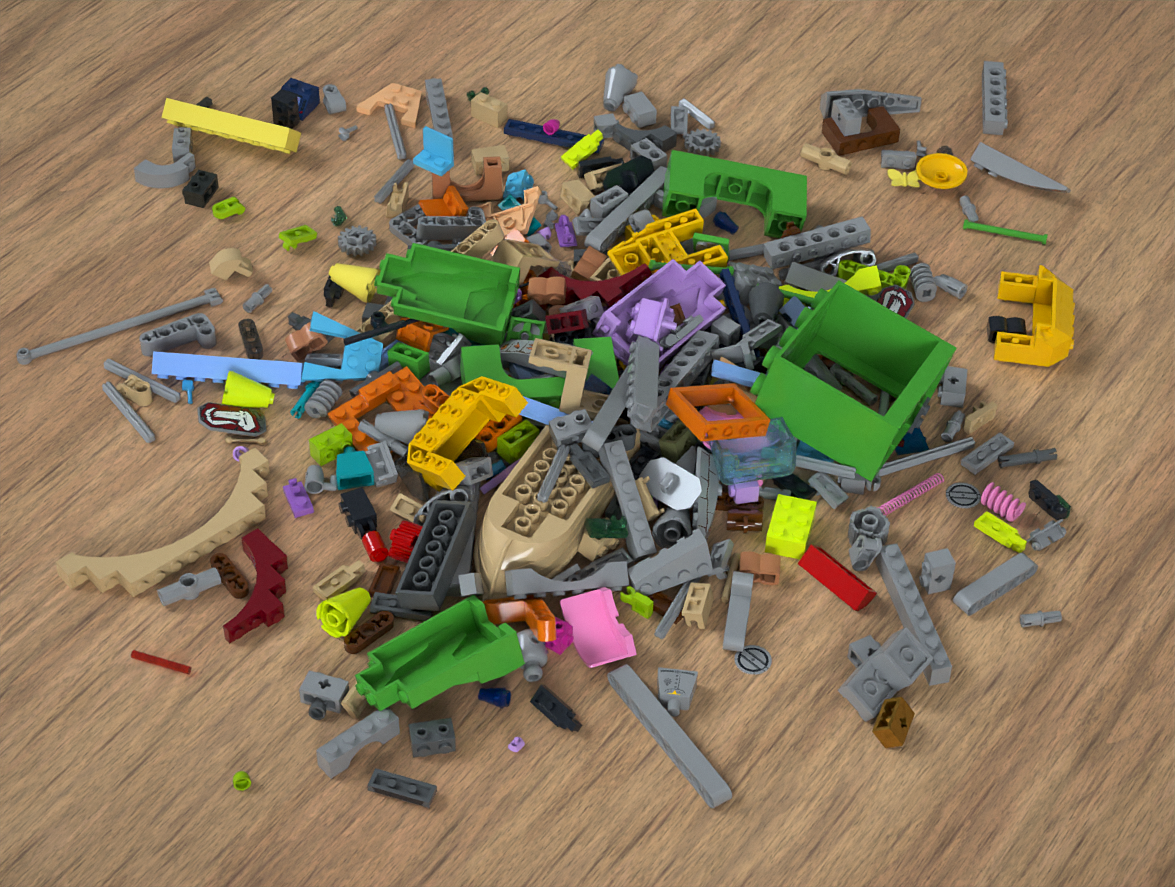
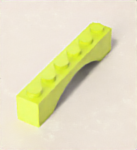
[779,265,882,314]

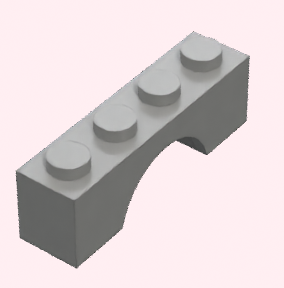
[316,707,400,779]

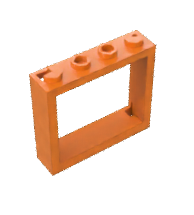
[666,383,771,442]

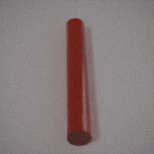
[131,650,192,675]

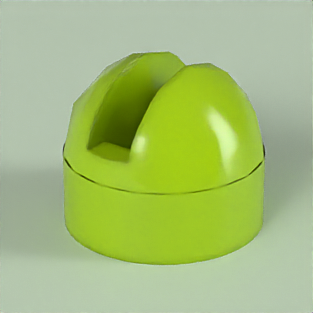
[233,771,251,791]

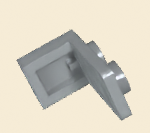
[711,342,756,370]

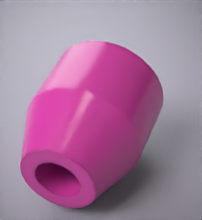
[543,119,560,135]

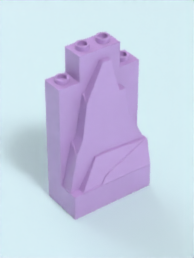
[592,259,726,373]

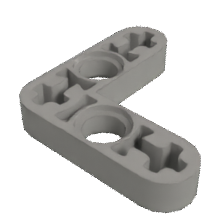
[389,204,427,245]

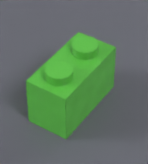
[387,342,430,380]

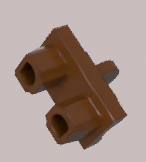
[726,509,763,534]

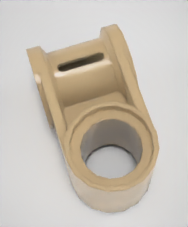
[116,374,153,406]

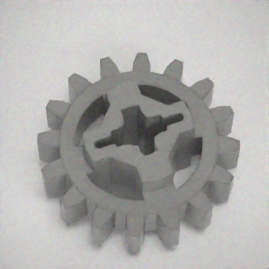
[684,128,721,157]
[338,225,376,257]

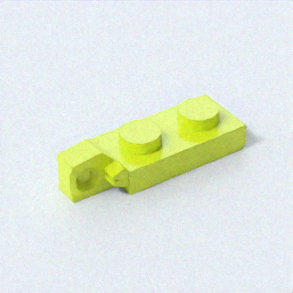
[561,130,603,170]
[974,511,1027,553]

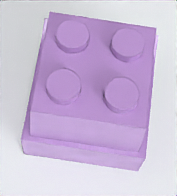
[625,298,677,357]

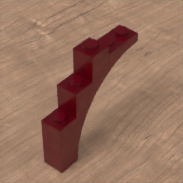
[538,263,653,308]
[223,528,288,644]

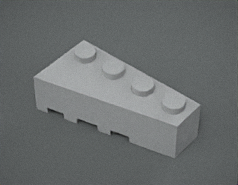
[627,528,713,596]

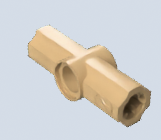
[800,143,852,175]

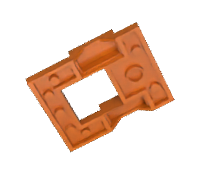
[327,366,435,453]

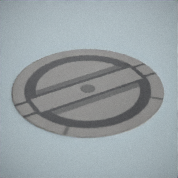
[946,482,981,508]
[734,645,772,674]

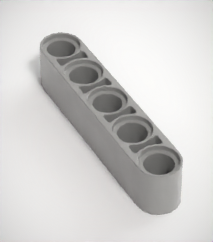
[953,553,1038,616]

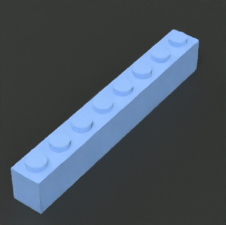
[152,351,304,389]

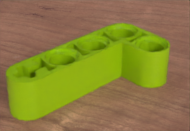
[836,260,911,292]

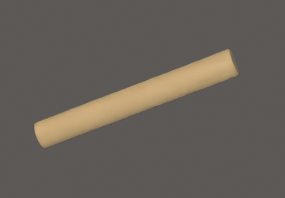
[721,553,740,603]

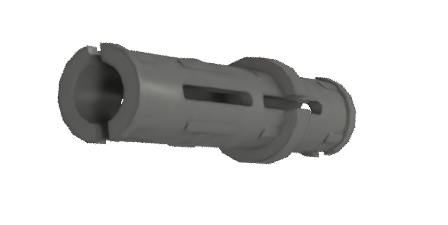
[998,448,1057,468]

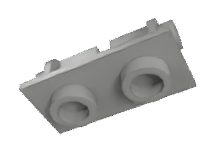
[1026,519,1066,551]

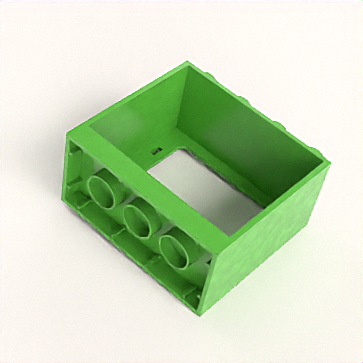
[750,280,957,482]

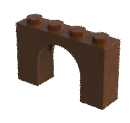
[822,106,900,156]

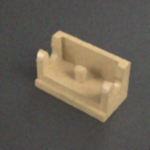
[560,179,595,216]
[385,182,409,218]
[635,476,665,521]
[682,583,714,629]

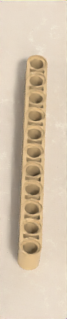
[355,219,504,342]

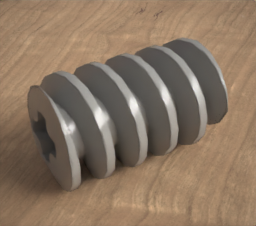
[910,263,937,302]
[304,379,343,418]

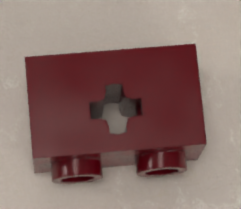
[545,309,589,335]

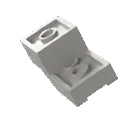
[838,627,934,722]

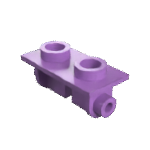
[554,215,577,247]

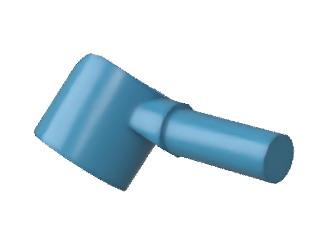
[182,380,194,404]

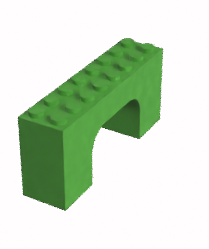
[662,150,807,238]
[460,337,619,422]

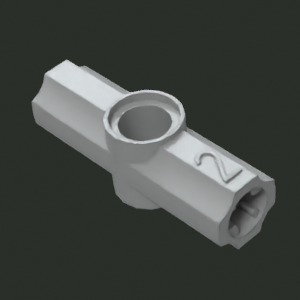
[157,568,221,606]

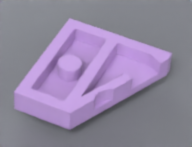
[480,457,522,494]

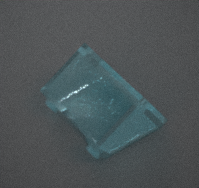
[707,417,797,485]

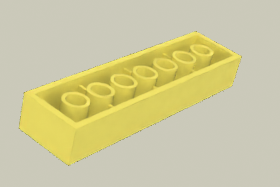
[162,98,301,154]

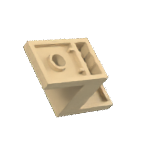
[491,238,560,289]
[528,338,609,419]

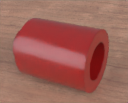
[362,531,388,562]

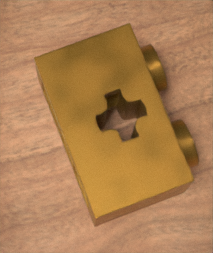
[872,697,915,748]

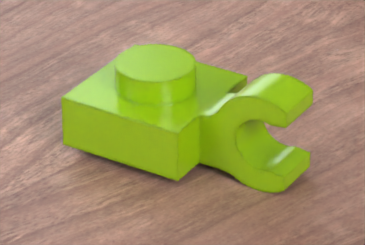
[620,586,653,619]

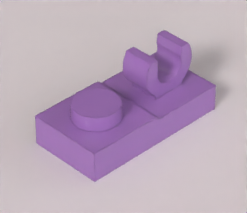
[283,478,314,518]

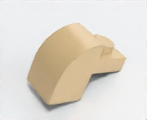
[209,248,253,280]

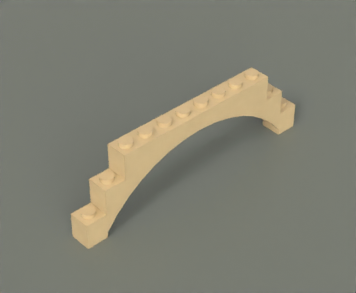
[55,448,270,597]

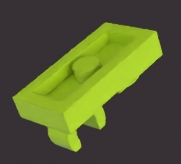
[279,225,317,251]

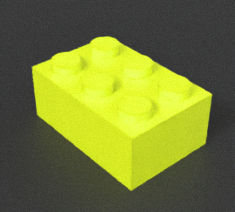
[765,494,817,560]

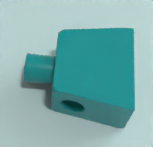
[336,447,375,490]

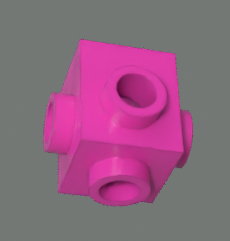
[545,617,574,655]

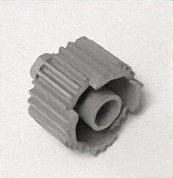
[848,506,890,546]

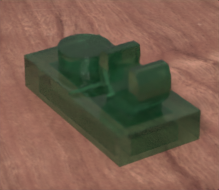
[584,515,629,538]

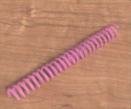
[877,473,944,516]

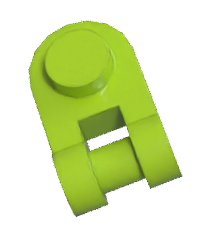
[212,197,245,219]

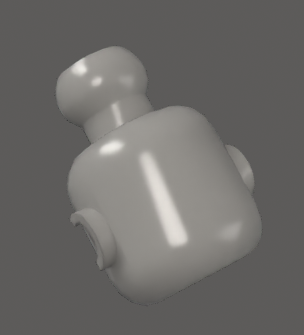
[517,629,549,682]

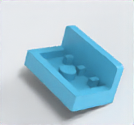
[503,169,534,201]

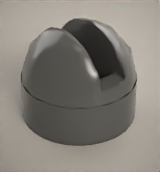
[308,701,327,720]

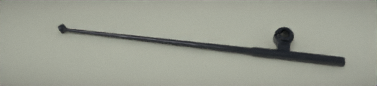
[343,282,529,346]

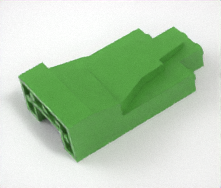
[374,243,520,347]
[355,595,525,711]

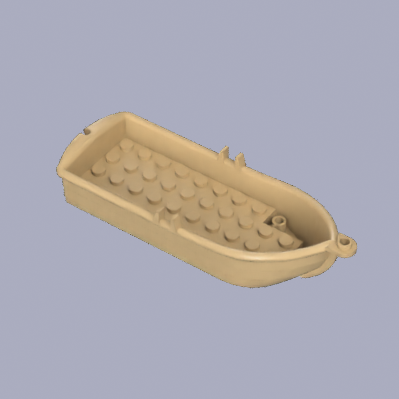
[474,418,641,602]

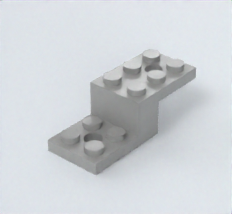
[716,262,782,306]

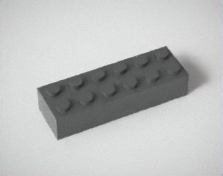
[395,500,477,611]

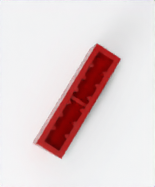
[798,544,877,611]

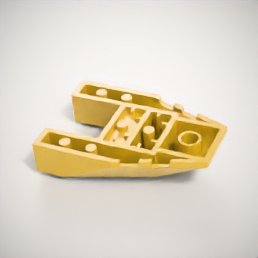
[607,208,728,275]

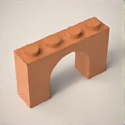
[431,156,502,202]

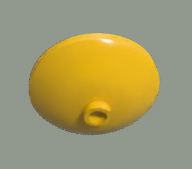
[916,153,968,189]

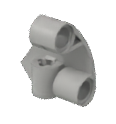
[819,246,876,276]
[427,354,462,396]
[413,483,476,526]

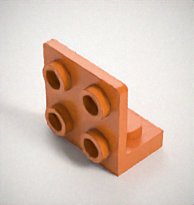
[418,186,469,217]
[396,317,449,352]

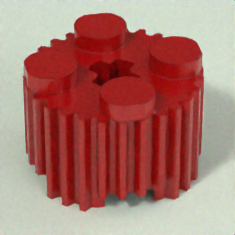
[388,520,423,563]

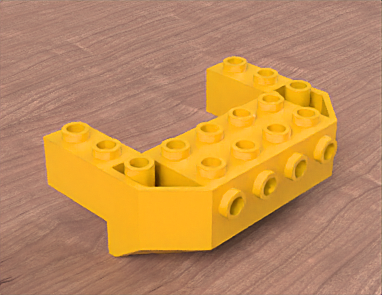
[993,265,1075,367]
[407,376,528,492]

